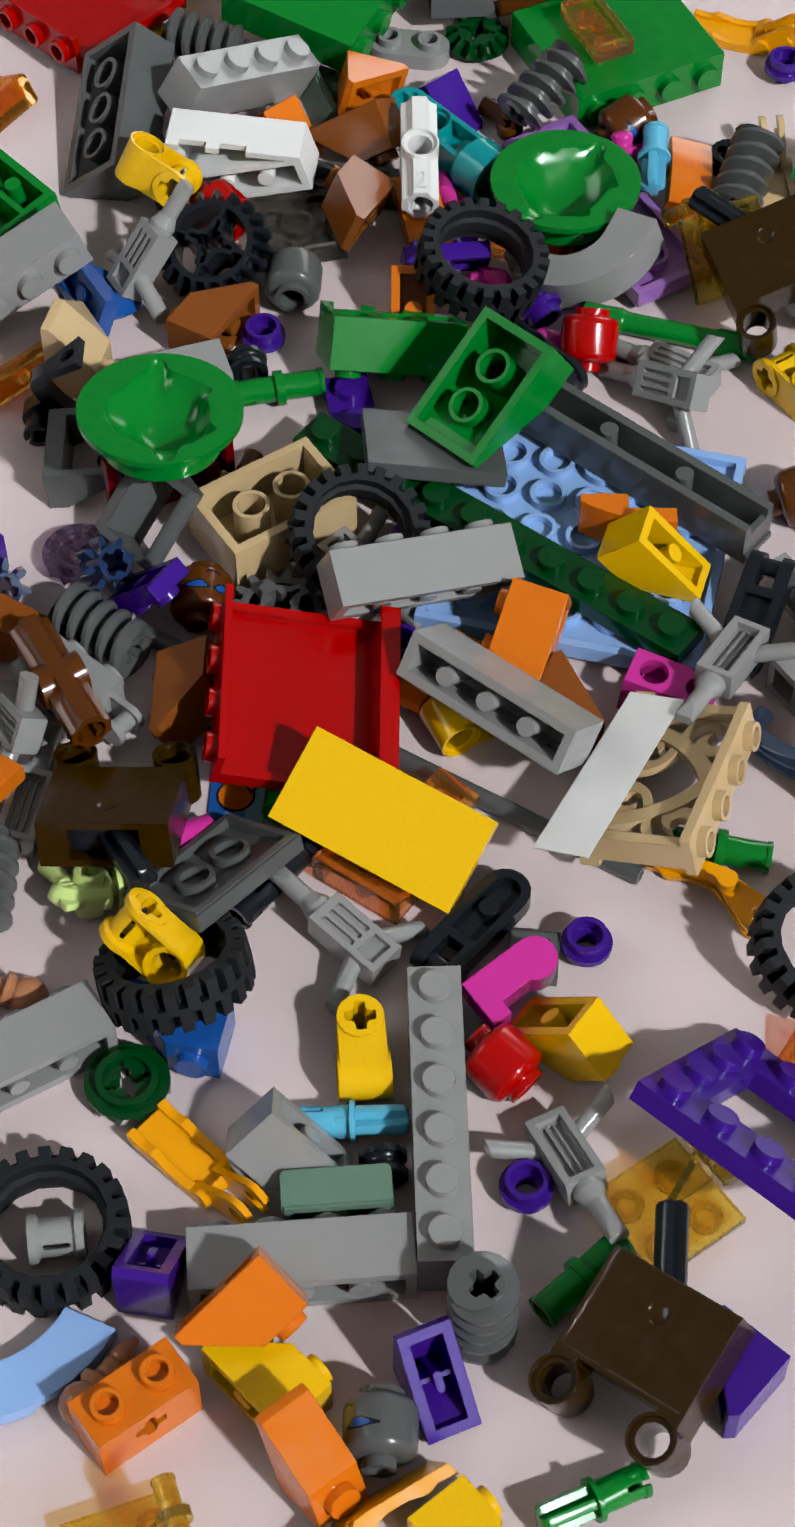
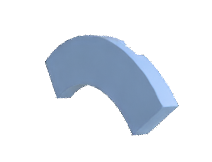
[0,1306,117,1425]

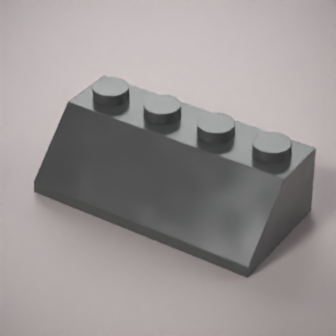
[63,21,175,201]

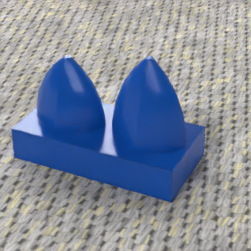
[56,262,143,336]

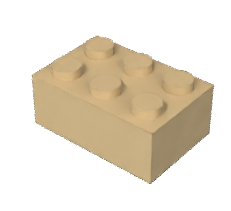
[189,437,357,588]

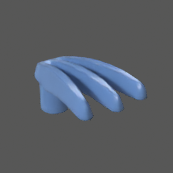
[753,706,795,780]

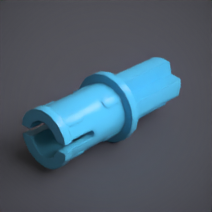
[637,121,671,196]
[300,1099,409,1143]

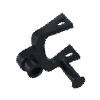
[22,336,101,466]

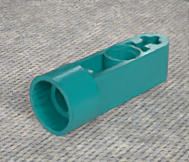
[389,87,503,207]

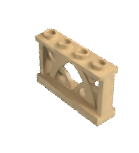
[579,691,761,876]

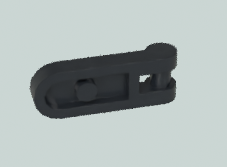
[723,549,795,681]
[409,868,531,984]

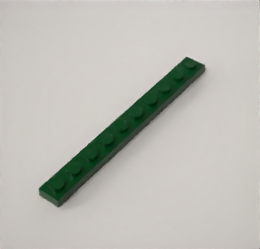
[293,412,704,663]

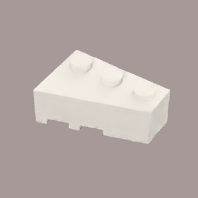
[164,108,319,198]

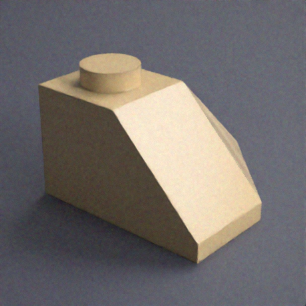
[40,298,117,399]

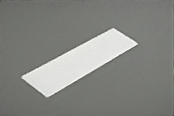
[533,691,684,858]

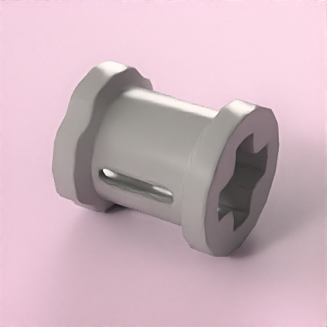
[26,1209,88,1265]

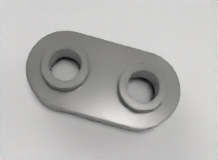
[370,27,450,71]

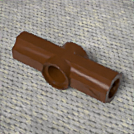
[9,613,112,748]

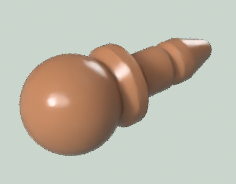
[0,971,49,1011]
[58,1336,140,1427]

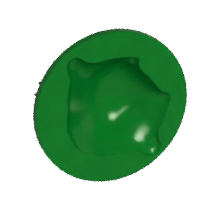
[490,130,641,246]
[76,353,244,482]

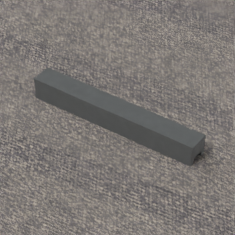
[521,381,774,564]

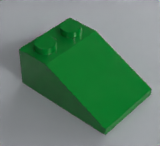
[405,306,574,469]

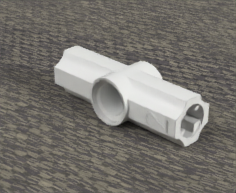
[399,96,440,218]

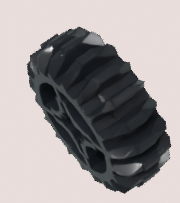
[161,188,273,297]

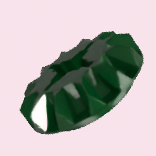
[445,17,509,62]
[84,1043,171,1125]

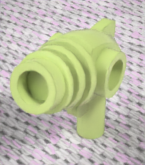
[37,861,129,919]

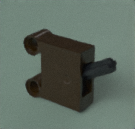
[688,186,795,359]
[34,741,202,890]
[528,1199,756,1478]

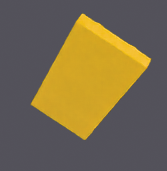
[268,726,499,914]

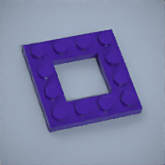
[629,1028,795,1220]

